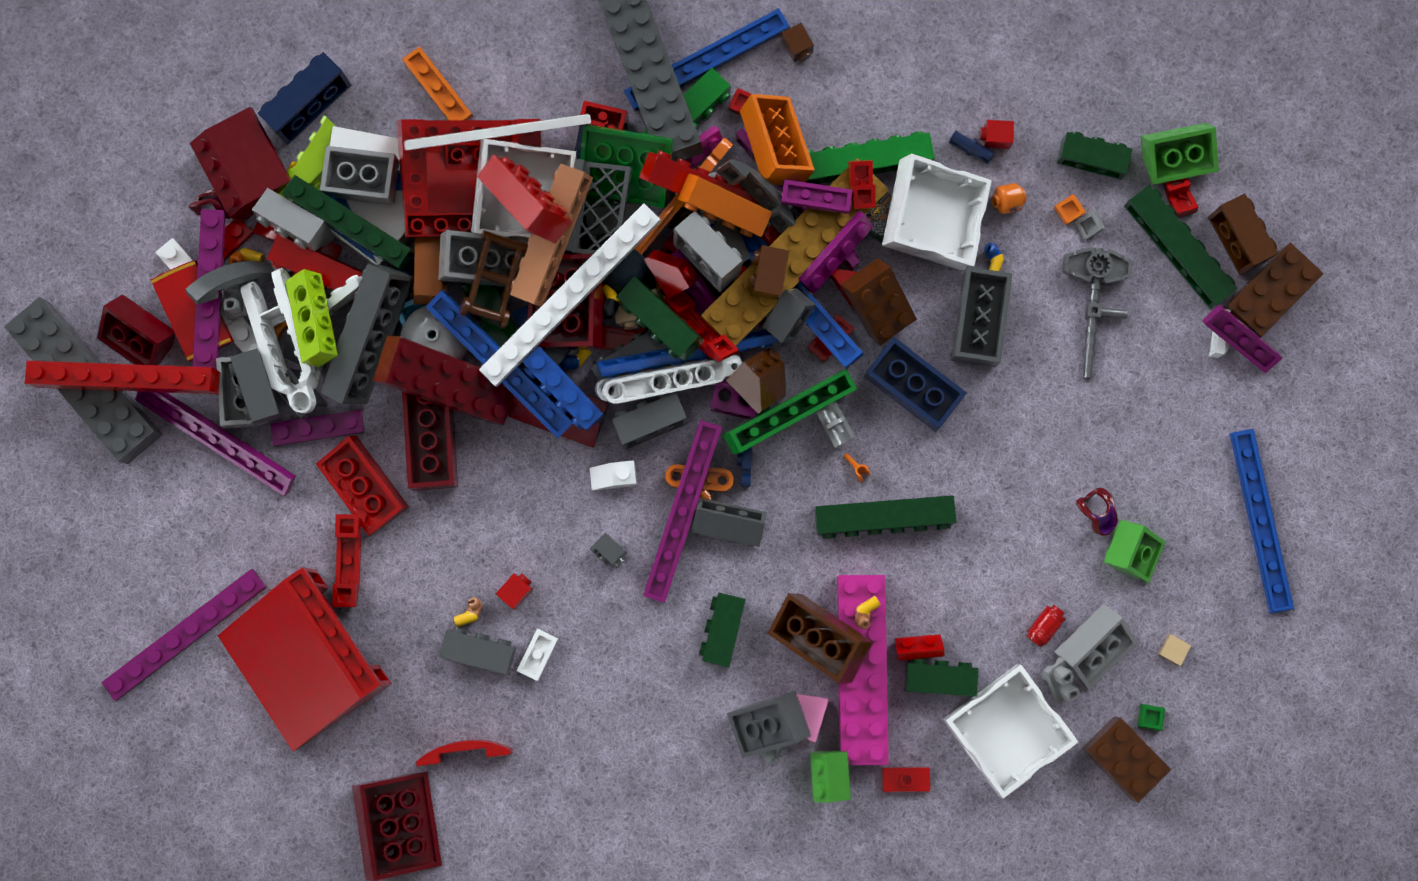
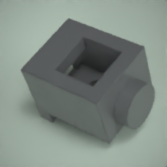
[590,532,626,569]

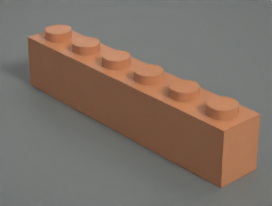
[510,164,593,307]

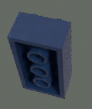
[257,52,352,146]
[864,337,967,432]

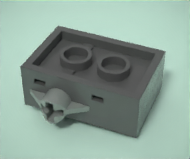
[727,691,811,763]

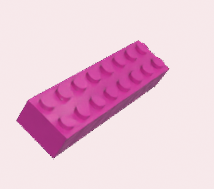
[837,575,889,765]

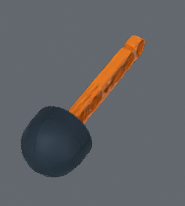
[603,137,733,295]

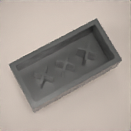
[951,267,1012,367]

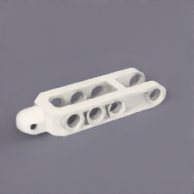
[241,268,322,414]
[595,355,742,404]

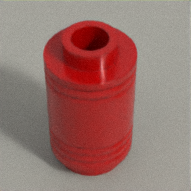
[1026,605,1066,647]

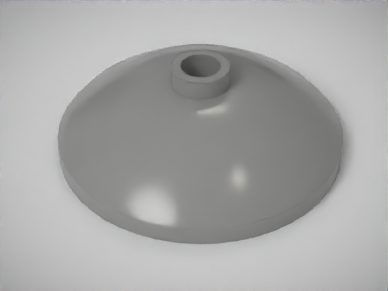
[401,305,468,360]

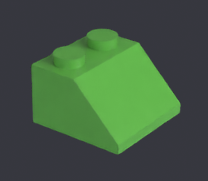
[1104,520,1166,583]
[810,751,851,803]

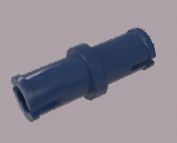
[949,130,995,164]

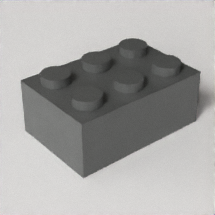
[612,392,688,450]

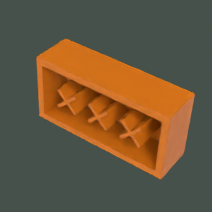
[740,94,815,185]

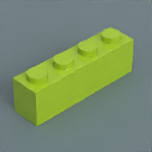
[279,115,337,198]

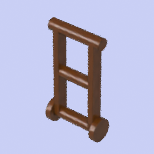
[459,230,528,329]

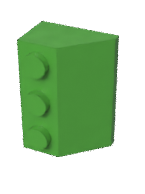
[1140,123,1219,185]

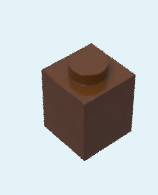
[781,22,814,63]

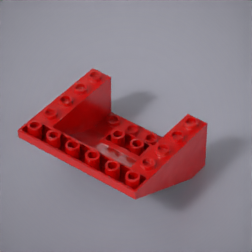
[397,119,541,237]
[218,567,392,752]

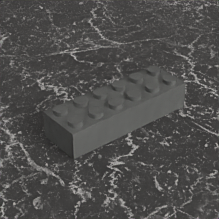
[320,264,414,404]

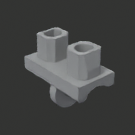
[223,282,248,320]
[815,401,855,448]
[1042,657,1080,703]

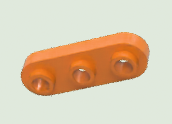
[665,464,734,492]

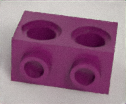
[710,379,756,420]

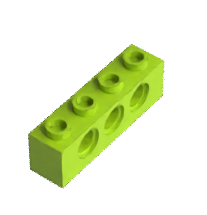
[285,269,338,367]

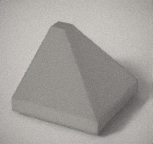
[1074,210,1105,241]

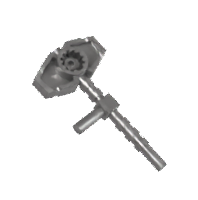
[1062,247,1133,379]

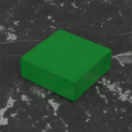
[1137,704,1165,731]

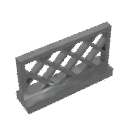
[565,159,632,254]

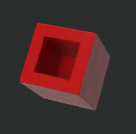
[979,120,1014,149]
[496,573,533,610]

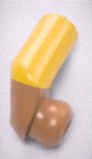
[854,596,881,630]
[454,597,482,627]

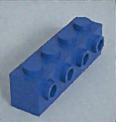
[523,346,605,432]

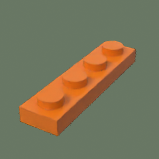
[402,46,473,120]

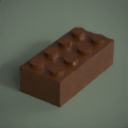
[1224,242,1324,338]
[767,593,873,684]

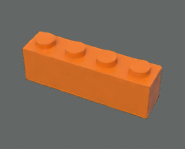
[678,174,773,238]

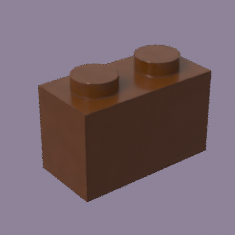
[748,245,789,300]

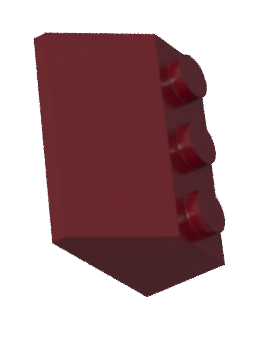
[97,294,176,365]

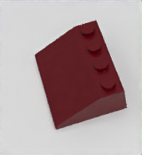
[189,107,291,220]
[528,253,603,350]
[352,771,442,881]

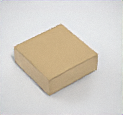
[1158,634,1191,666]

